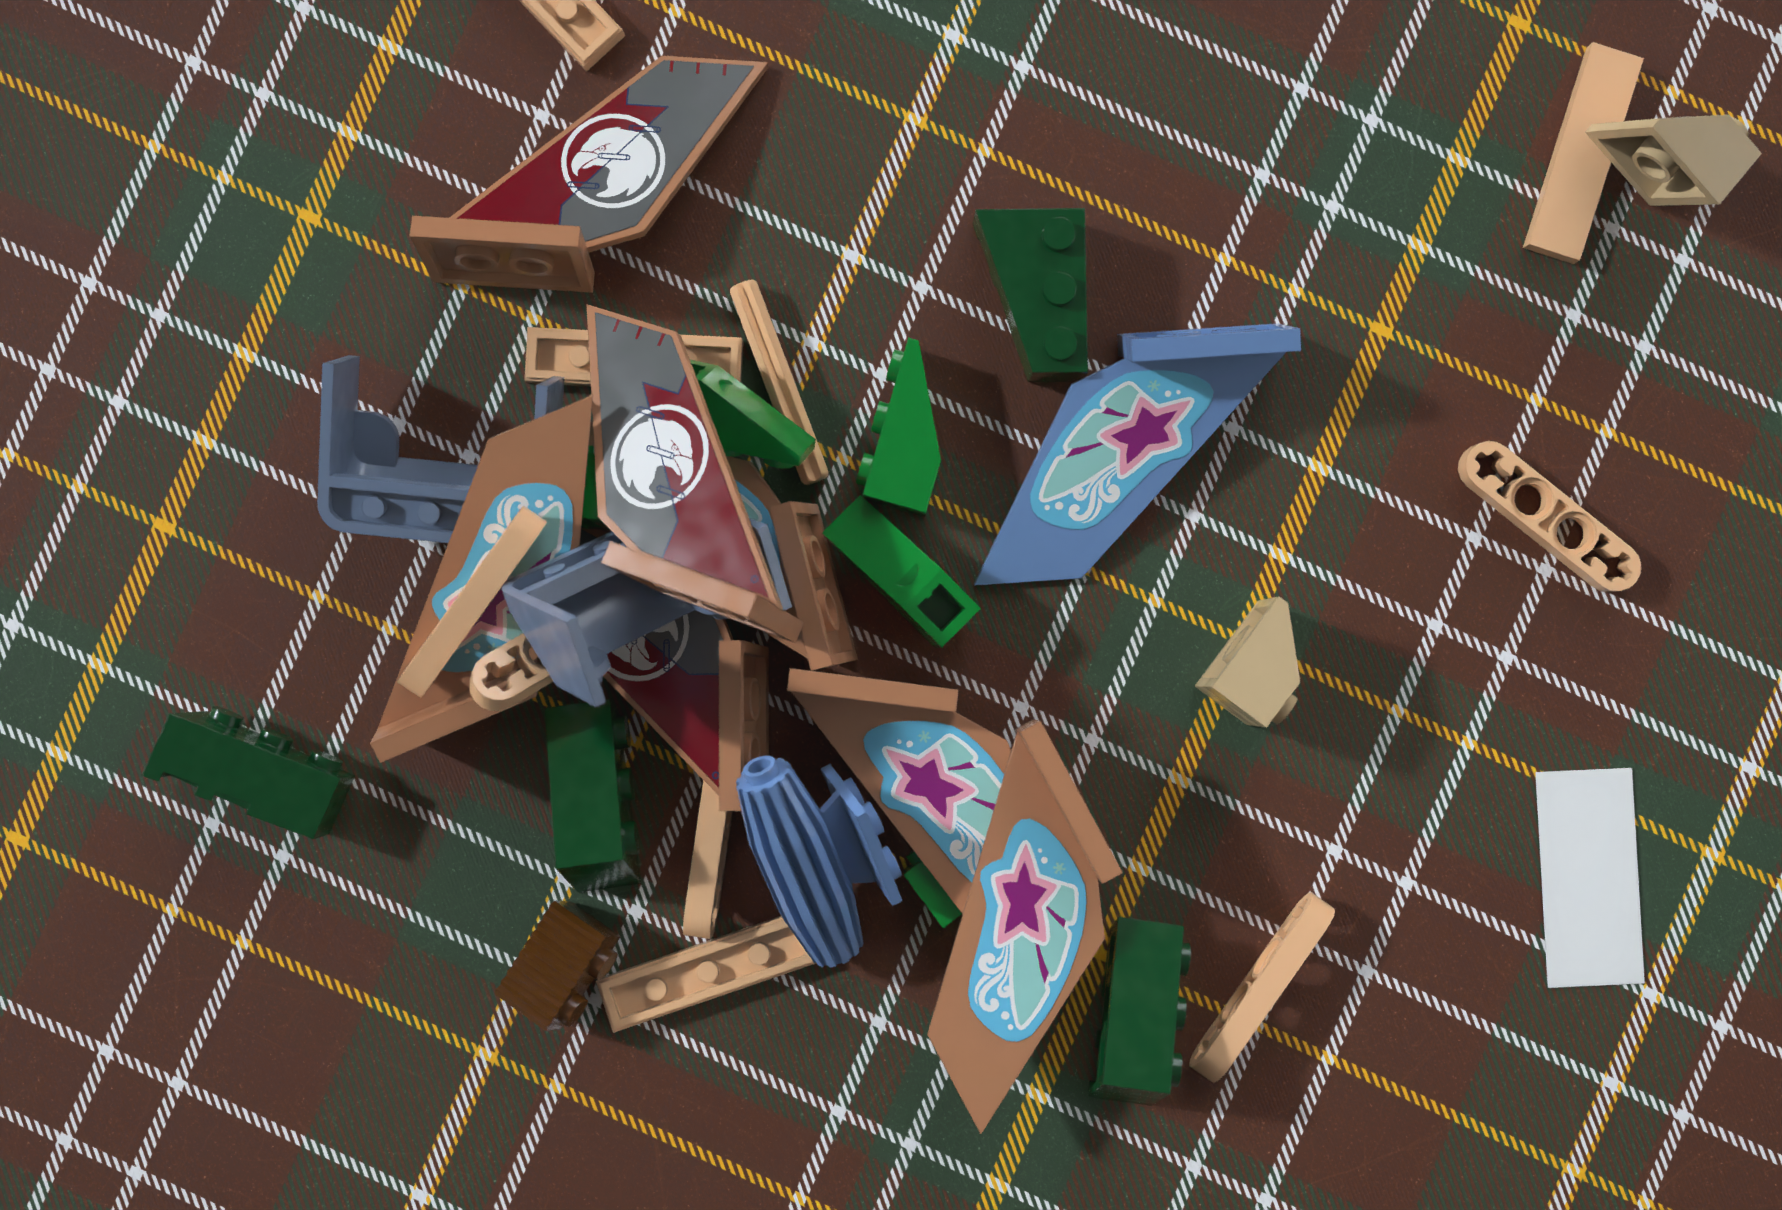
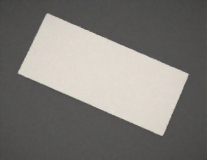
[1535,768,1645,988]

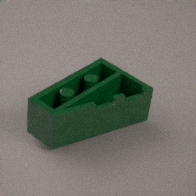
[973,208,1088,382]
[545,699,641,892]
[141,706,355,839]
[1087,917,1191,1106]

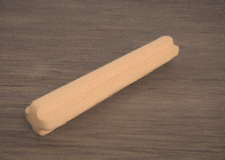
[730,280,829,485]

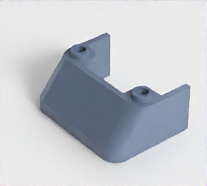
[317,355,565,543]
[502,518,792,707]

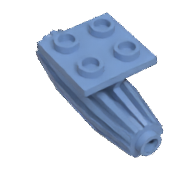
[736,755,902,967]

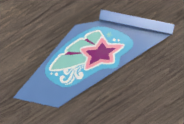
[974,323,1301,585]

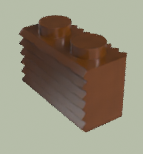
[495,901,620,1032]

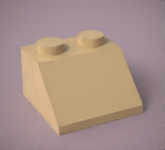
[1585,115,1762,206]
[1195,596,1300,728]

